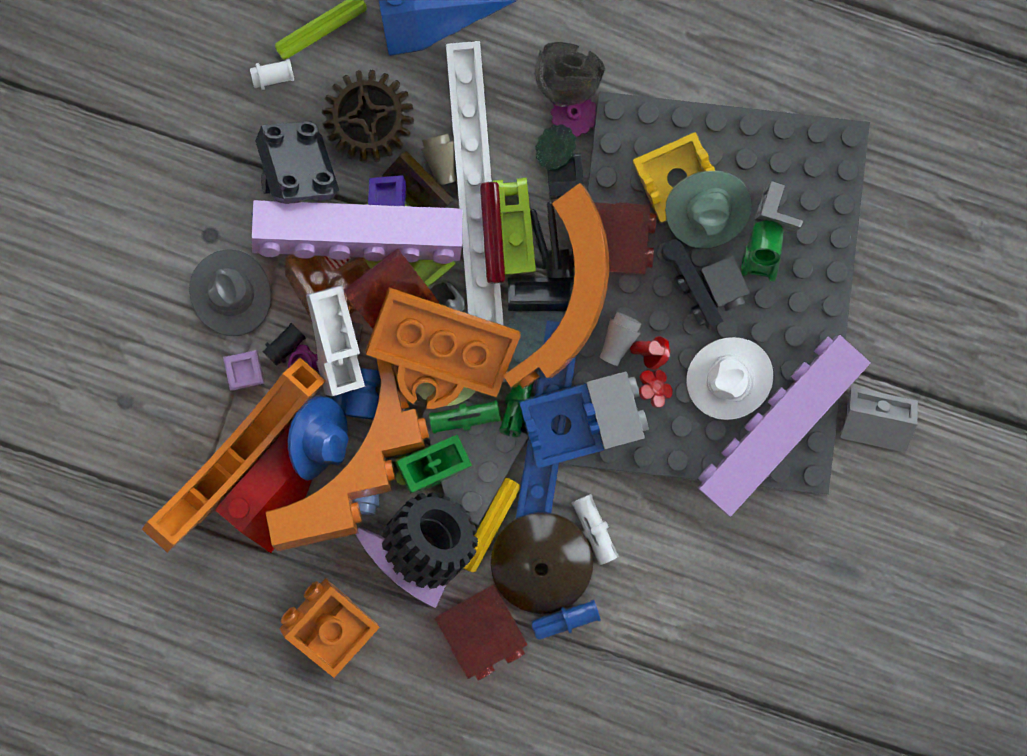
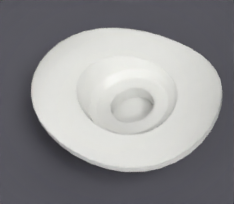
[686,337,773,420]

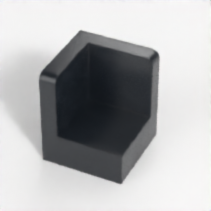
[547,153,584,200]

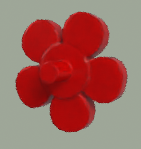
[639,369,673,408]

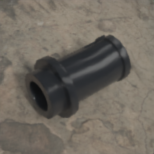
[262,323,306,366]

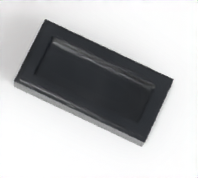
[508,277,574,311]

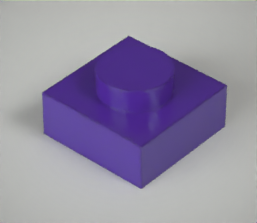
[368,175,406,206]

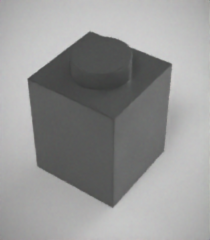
[699,255,750,311]

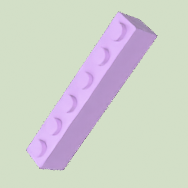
[252,200,462,264]
[698,335,871,517]

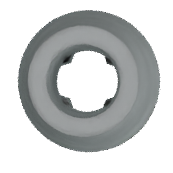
[599,312,642,366]

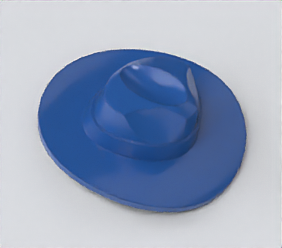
[288,396,349,480]

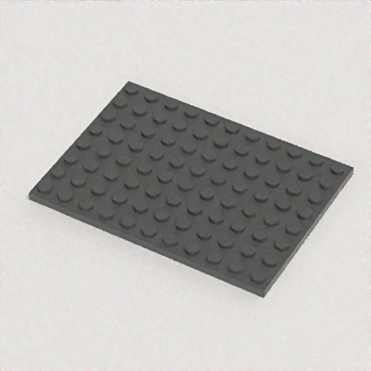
[559,91,870,495]

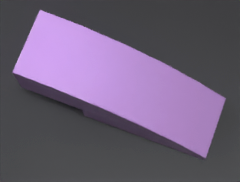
[355,526,446,608]

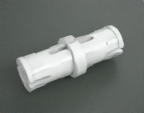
[571,494,619,565]

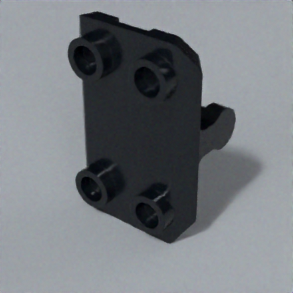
[255,121,339,204]

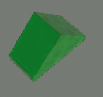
[395,434,472,494]

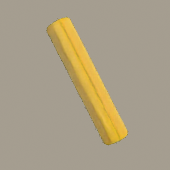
[463,478,520,573]

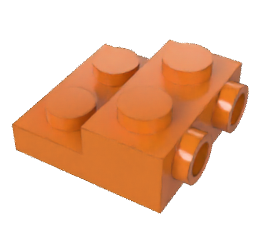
[279,578,380,678]

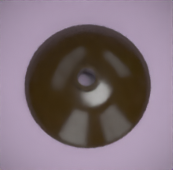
[491,512,593,614]

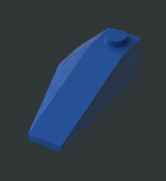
[379,0,517,56]

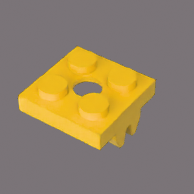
[632,132,715,224]

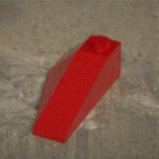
[215,425,313,553]

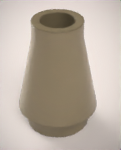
[421,133,457,185]

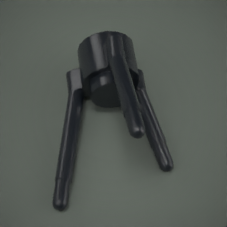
[530,201,575,278]

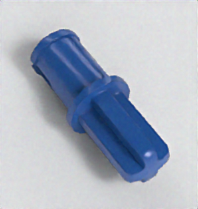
[531,599,601,640]

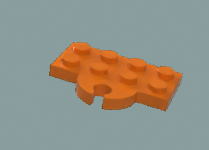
[366,288,521,409]

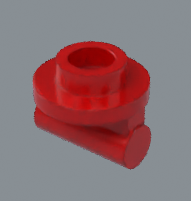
[630,336,670,370]

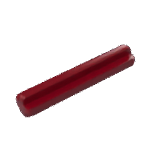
[480,182,505,284]

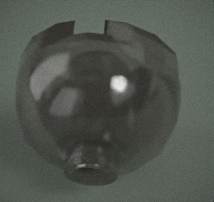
[534,42,605,107]

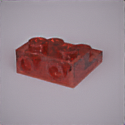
[594,202,656,276]
[343,249,439,329]
[435,584,528,681]

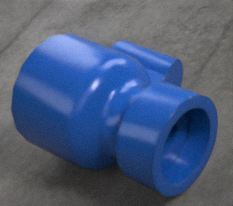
[332,368,381,420]

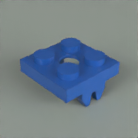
[519,383,604,468]

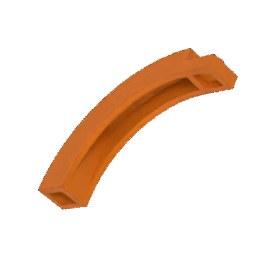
[503,183,609,389]

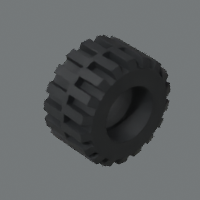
[382,493,478,589]

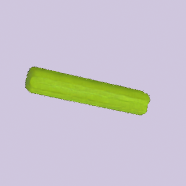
[275,0,367,60]

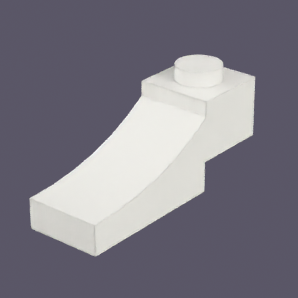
[306,286,365,396]

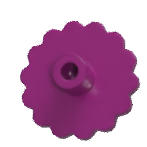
[550,90,597,137]

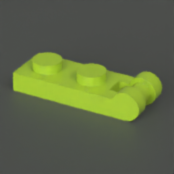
[493,177,536,275]

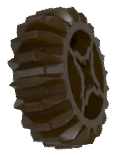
[322,70,414,163]

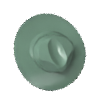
[665,171,752,248]

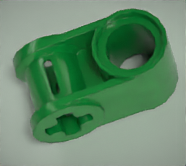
[740,220,784,282]

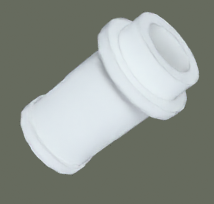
[250,59,294,90]

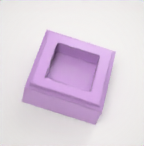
[223,350,265,391]

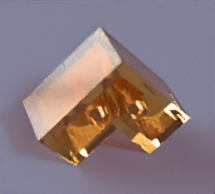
[285,255,379,320]

